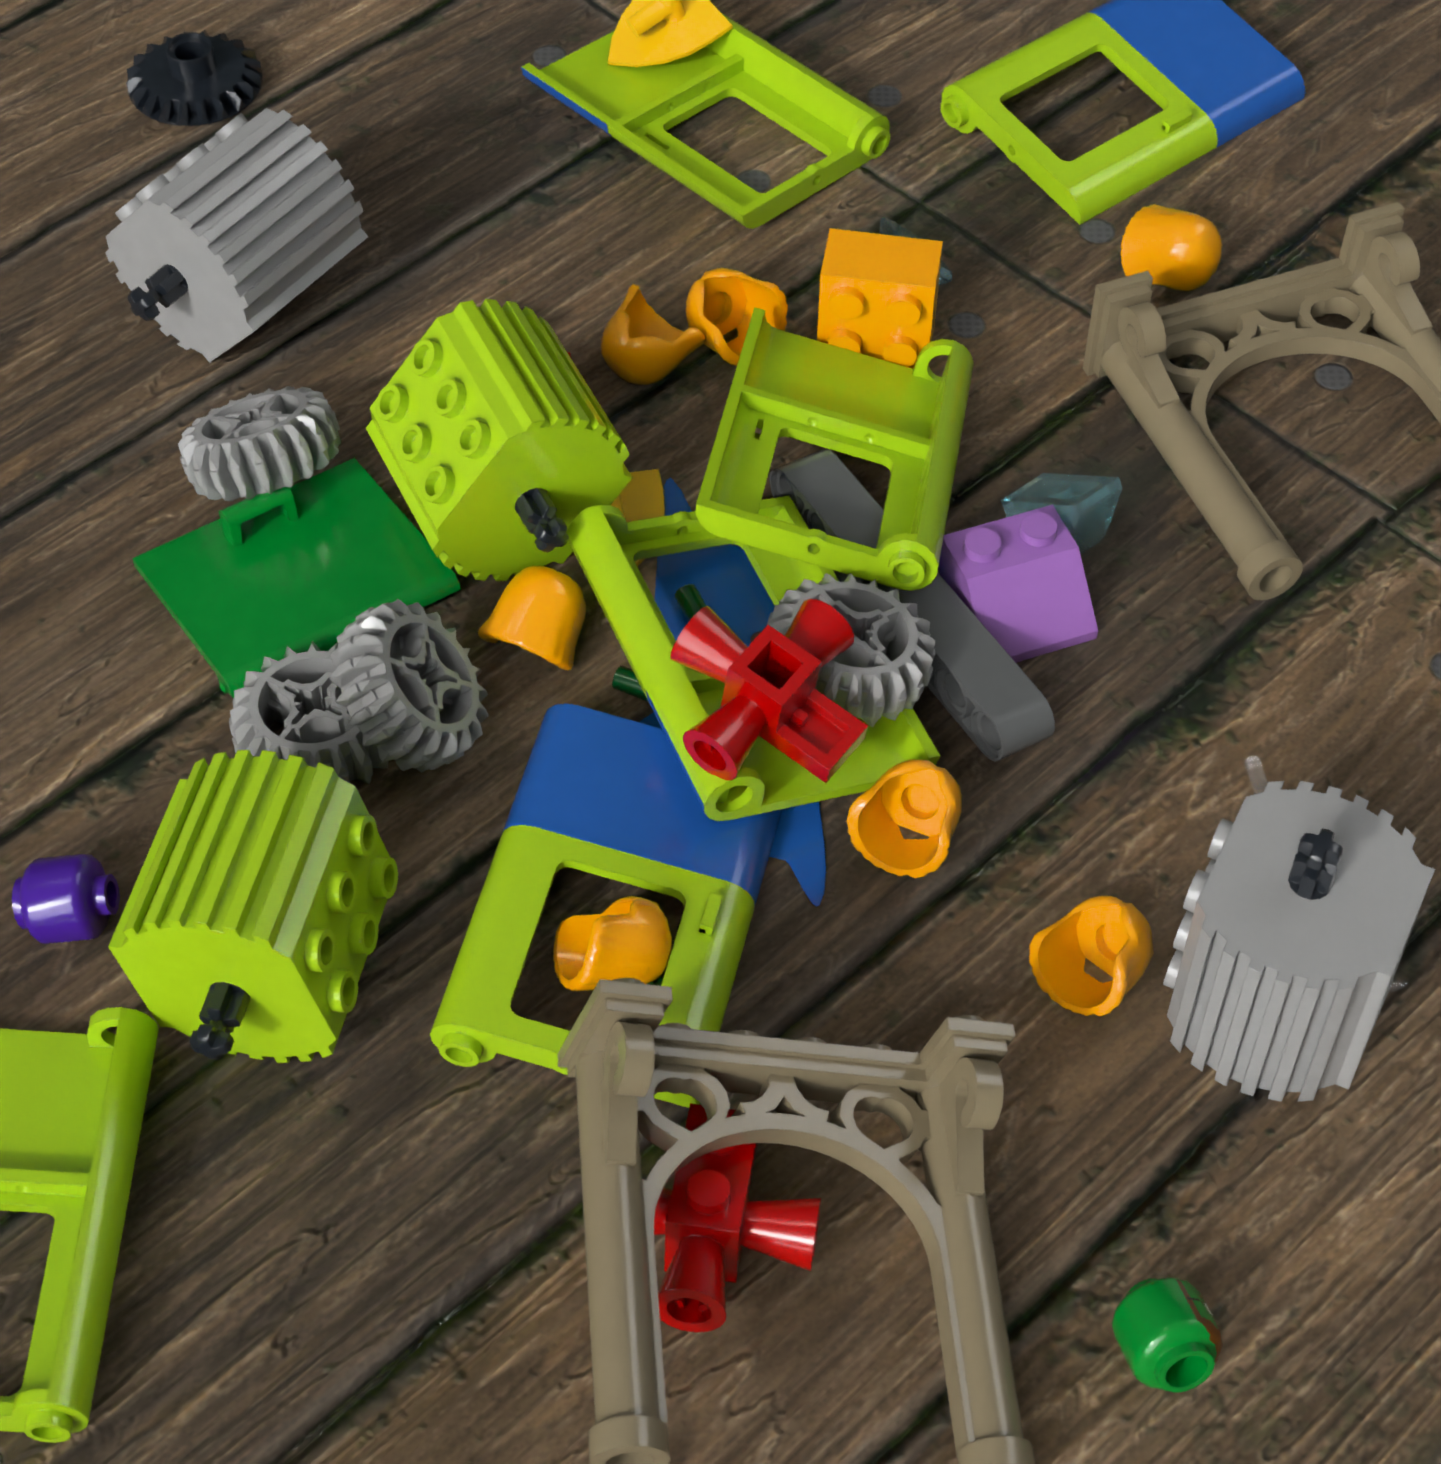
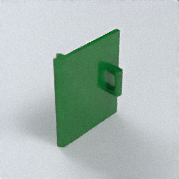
[132,458,461,698]

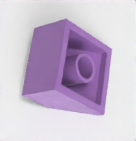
[938,504,1098,662]

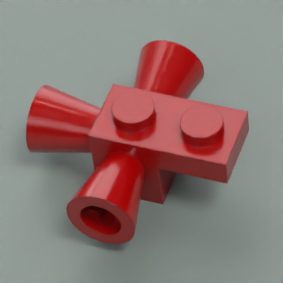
[670,599,868,783]
[642,1103,822,1332]

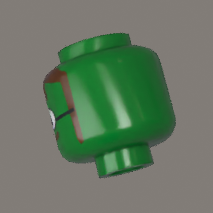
[1112,1277,1223,1393]

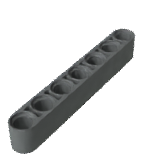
[770,448,1055,762]

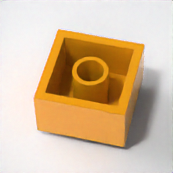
[817,228,943,369]

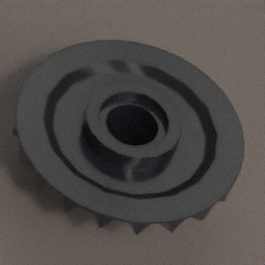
[126,30,263,126]

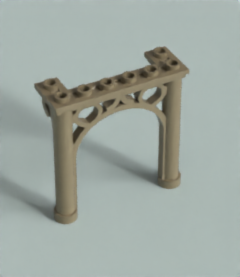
[1082,202,1441,601]
[557,978,1036,1464]

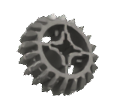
[178,386,341,502]
[767,573,936,727]
[329,599,488,773]
[229,640,389,784]

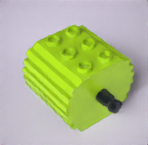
[366,299,633,581]
[108,750,398,1063]

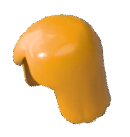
[1120,204,1222,291]
[686,268,788,366]
[601,284,705,385]
[478,566,586,671]
[846,759,962,878]
[1029,895,1154,1016]
[553,896,672,991]

